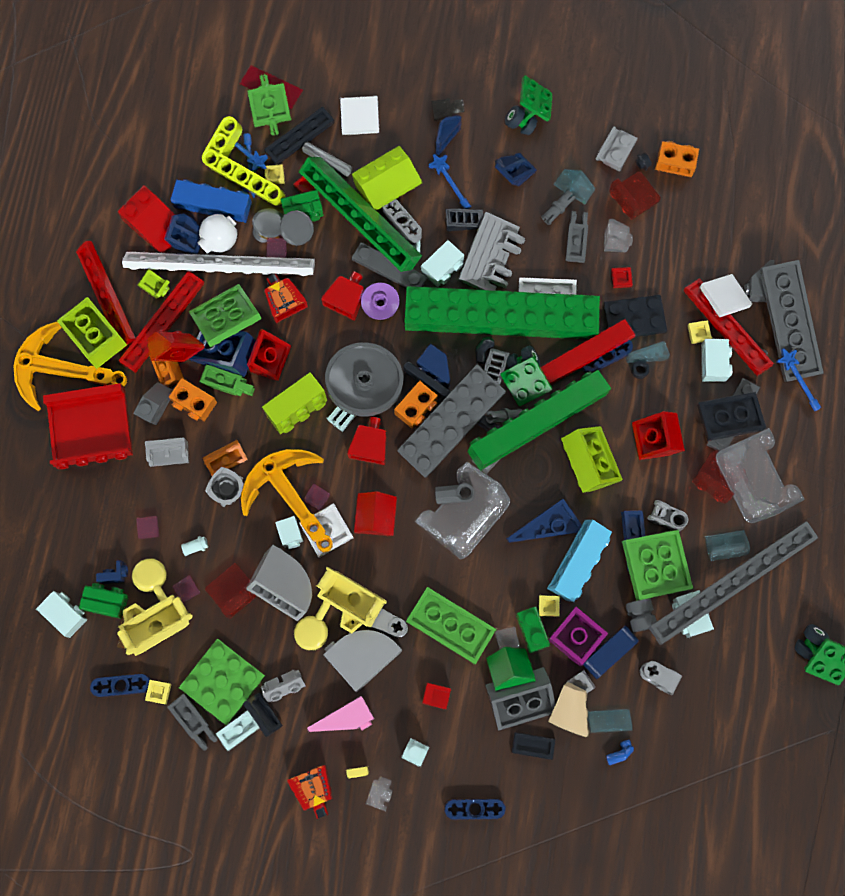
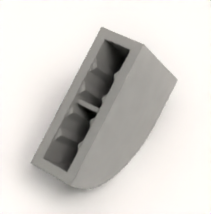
[246,545,312,621]
[323,630,402,692]

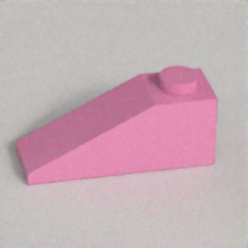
[307,696,374,732]

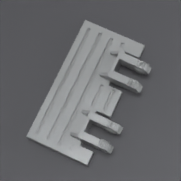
[458,212,525,291]

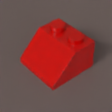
[147,330,205,362]
[632,411,685,460]

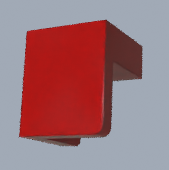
[422,683,451,709]

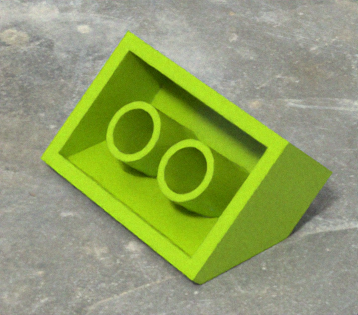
[352,146,422,211]
[561,426,623,493]

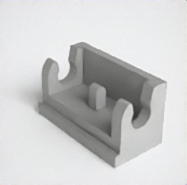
[145,438,189,467]

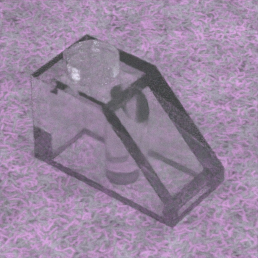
[604,219,633,252]

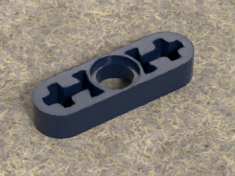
[581,340,633,373]
[90,674,151,697]
[445,799,505,819]

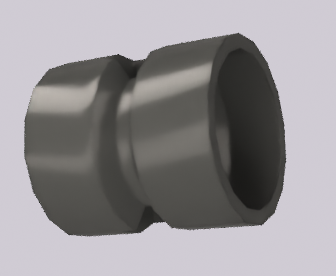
[625,598,657,632]

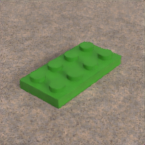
[406,587,496,664]

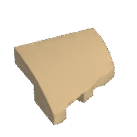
[548,682,589,737]

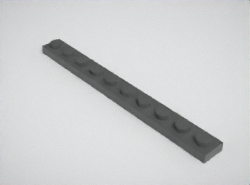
[648,521,818,645]

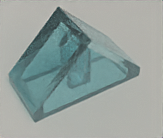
[554,169,596,204]

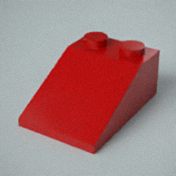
[117,186,175,253]

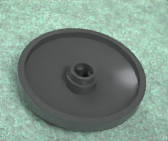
[325,343,403,416]

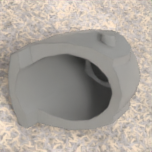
[205,467,244,507]

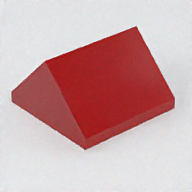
[247,329,291,381]
[354,491,397,536]

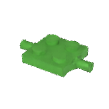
[247,75,291,135]

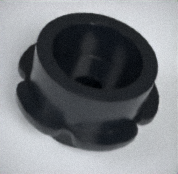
[635,152,652,171]

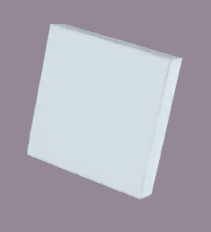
[341,96,379,135]
[700,274,752,317]
[299,503,353,558]

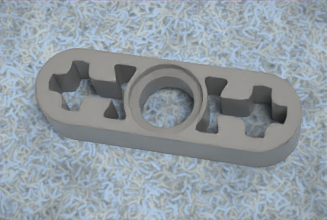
[383,199,422,243]

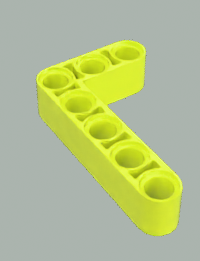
[202,116,285,206]

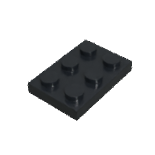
[603,295,667,337]
[697,392,766,441]

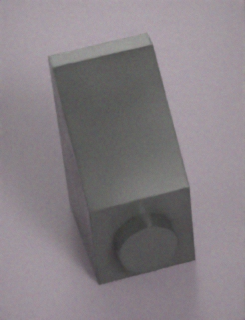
[744,260,774,302]
[133,382,173,425]

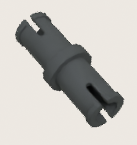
[541,190,576,225]
[486,408,522,424]

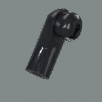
[475,337,495,364]

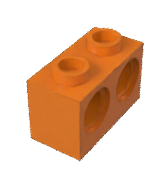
[655,141,699,177]
[169,378,217,421]
[394,381,438,429]

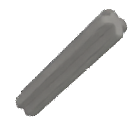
[302,142,352,176]

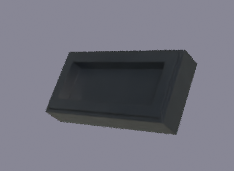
[243,692,283,737]
[512,732,556,760]

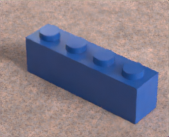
[171,180,252,223]

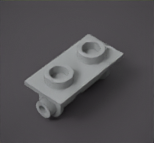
[261,670,306,703]

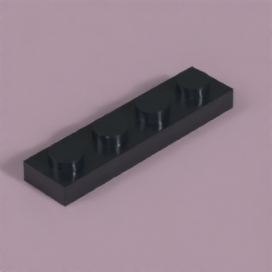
[264,107,335,165]

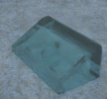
[705,530,750,561]
[588,710,633,733]

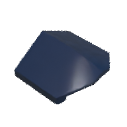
[436,115,461,156]
[495,153,536,186]
[164,214,201,254]

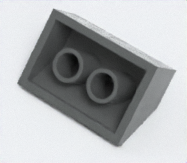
[485,667,555,731]

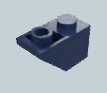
[417,344,450,389]

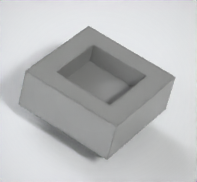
[566,670,595,693]

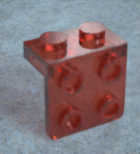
[609,172,661,220]
[692,451,745,504]

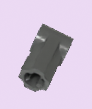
[435,483,476,504]

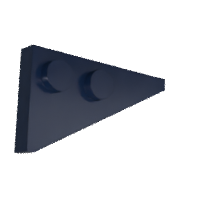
[506,499,582,543]

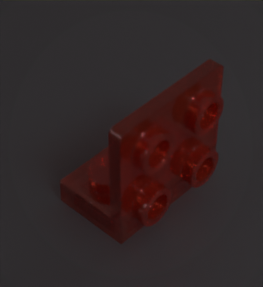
[205,563,257,619]

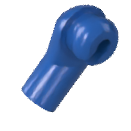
[606,740,634,765]

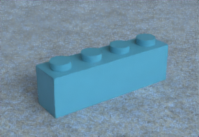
[547,520,612,602]

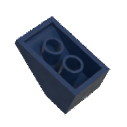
[189,331,256,377]

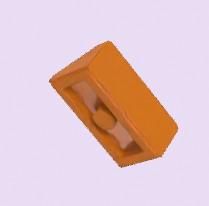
[149,355,184,387]
[203,440,248,476]

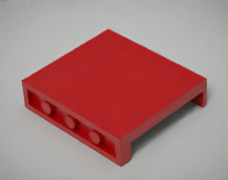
[43,383,133,469]

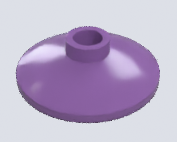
[361,283,399,320]

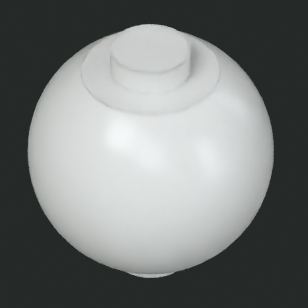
[197,214,237,254]

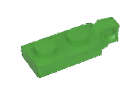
[199,365,255,396]

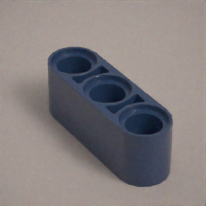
[583,625,640,679]

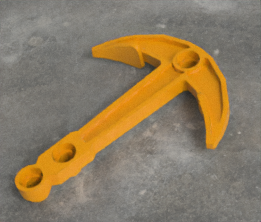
[14,322,127,411]
[241,449,333,552]

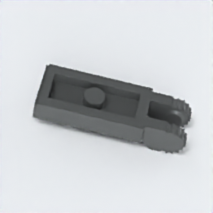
[565,211,588,263]
[167,693,218,751]

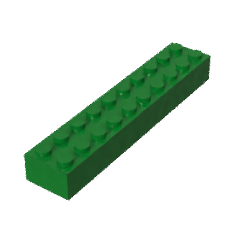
[405,286,600,339]

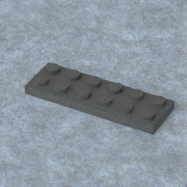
[760,260,824,382]
[397,365,506,478]

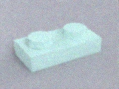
[216,711,259,751]

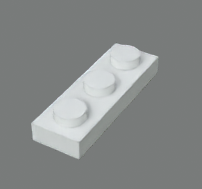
[519,278,577,295]

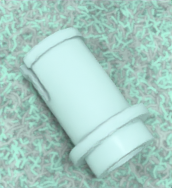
[181,536,208,556]

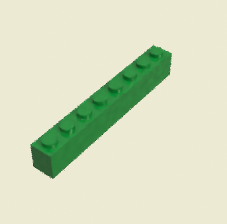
[299,157,422,272]
[467,370,611,471]

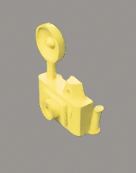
[117,559,192,656]
[294,567,387,650]

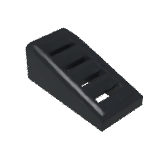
[445,209,483,232]

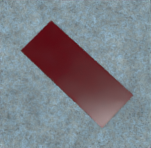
[239,65,303,109]

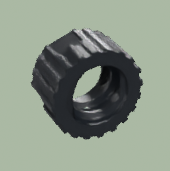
[631,361,649,379]

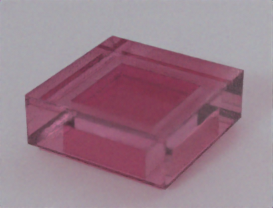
[267,238,287,258]
[303,484,330,511]
[136,516,159,539]
[172,575,200,604]

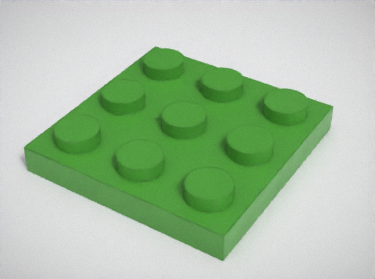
[189,284,262,347]
[622,530,693,601]
[179,639,265,726]

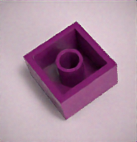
[548,607,608,667]

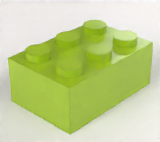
[57,297,127,369]
[262,372,327,435]

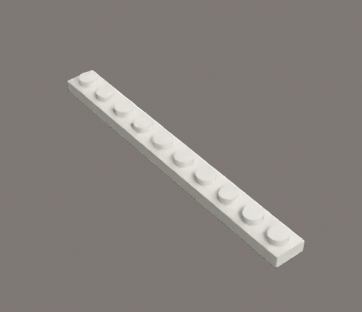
[122,252,315,276]

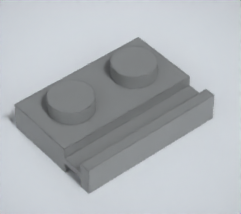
[596,126,637,171]

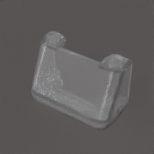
[716,428,805,523]
[416,462,510,559]

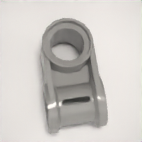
[647,500,688,531]
[372,609,408,638]
[640,661,682,695]

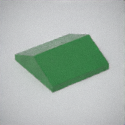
[486,647,536,691]

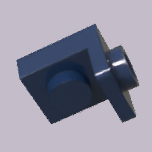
[96,560,128,584]

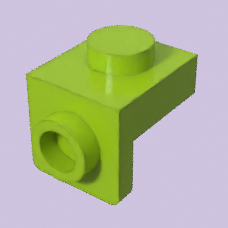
[137,269,170,298]

